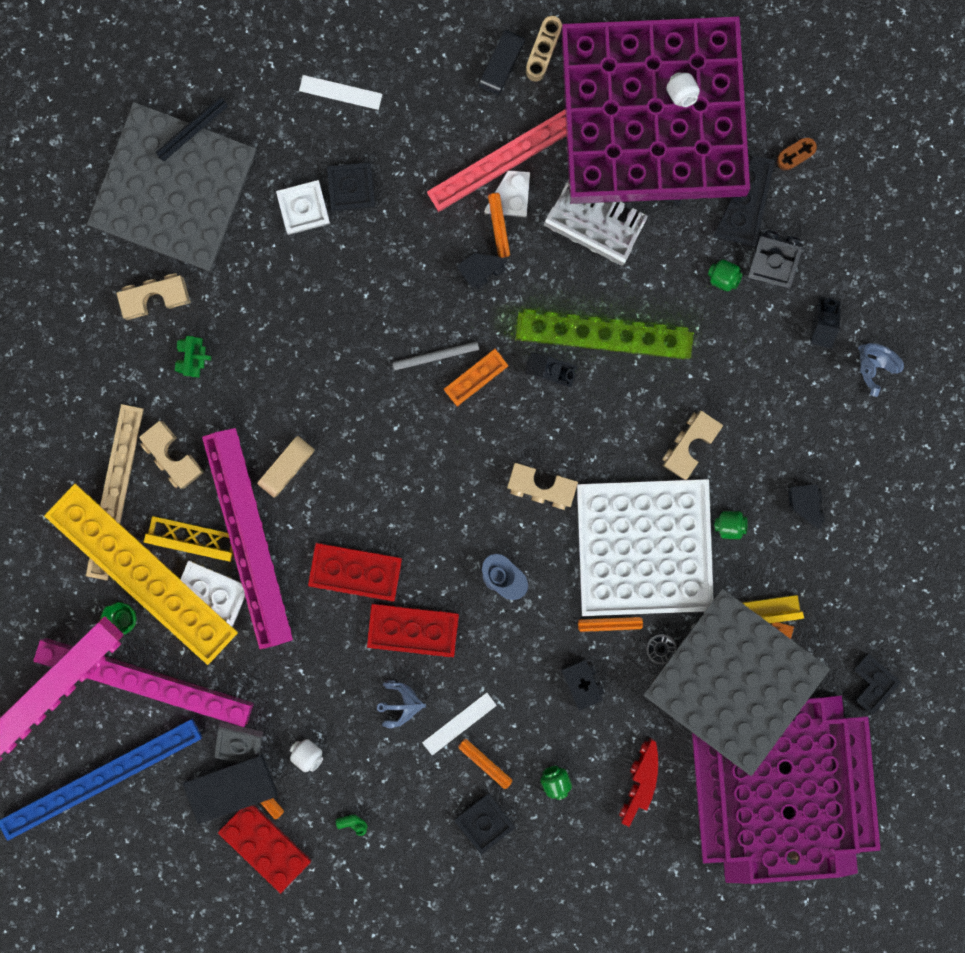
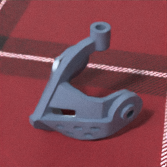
[858,343,904,397]
[377,680,426,728]

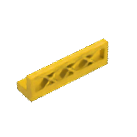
[144,516,234,562]
[742,595,804,623]

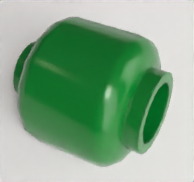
[708,259,742,292]
[715,511,748,540]
[540,766,572,800]

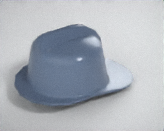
[482,554,528,600]

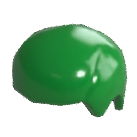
[100,602,137,635]

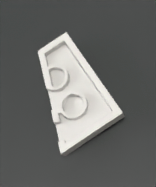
[180,561,245,627]

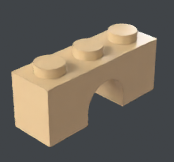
[117,273,190,320]
[662,411,723,480]
[139,421,204,489]
[507,463,578,510]

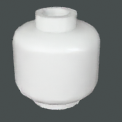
[666,73,700,107]
[290,739,323,772]

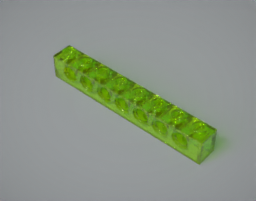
[515,309,694,360]

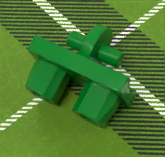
[175,336,211,378]

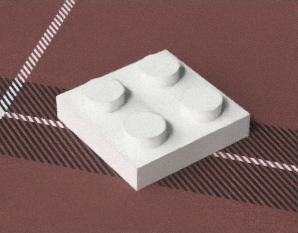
[276,180,330,235]

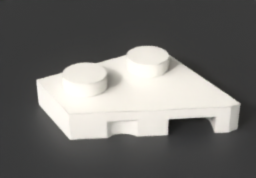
[484,171,530,217]

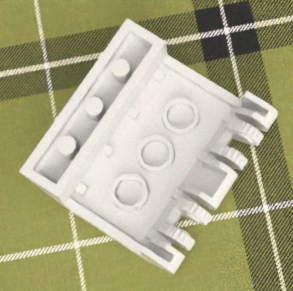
[544,179,648,266]

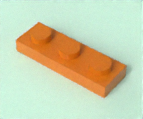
[444,349,508,407]

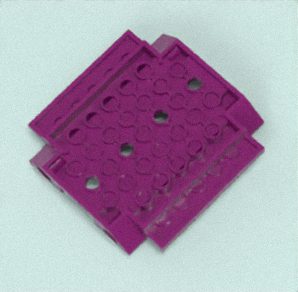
[692,696,881,884]

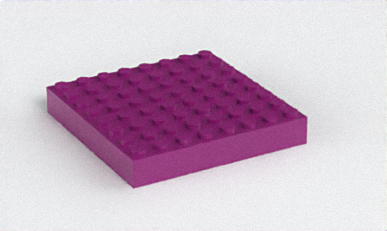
[561,17,750,204]

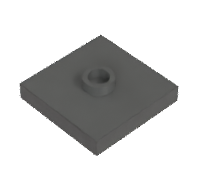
[215,722,263,763]

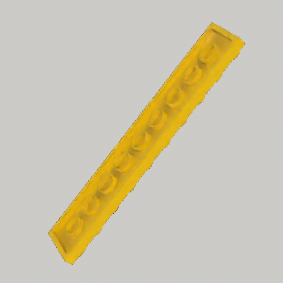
[44,483,238,665]

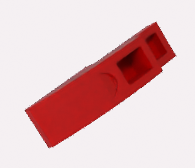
[619,737,658,827]

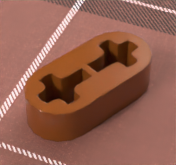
[777,138,817,170]

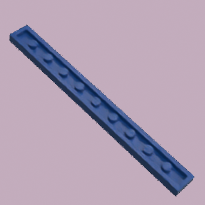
[0,718,203,841]

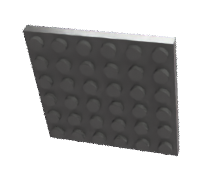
[87,102,257,272]
[643,589,830,776]

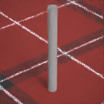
[392,342,479,371]

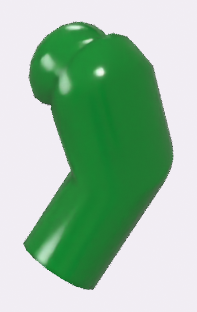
[335,814,367,836]

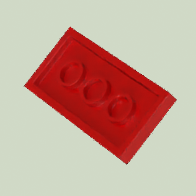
[308,543,402,601]
[367,604,459,658]
[218,805,312,894]

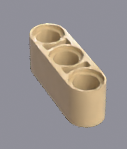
[526,16,562,81]
[257,436,315,498]

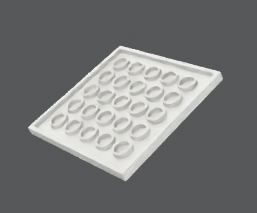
[577,479,713,616]

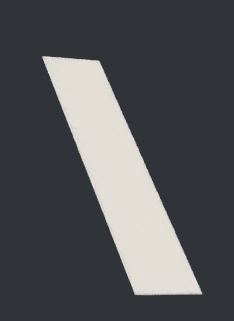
[299,75,382,110]
[422,693,497,755]

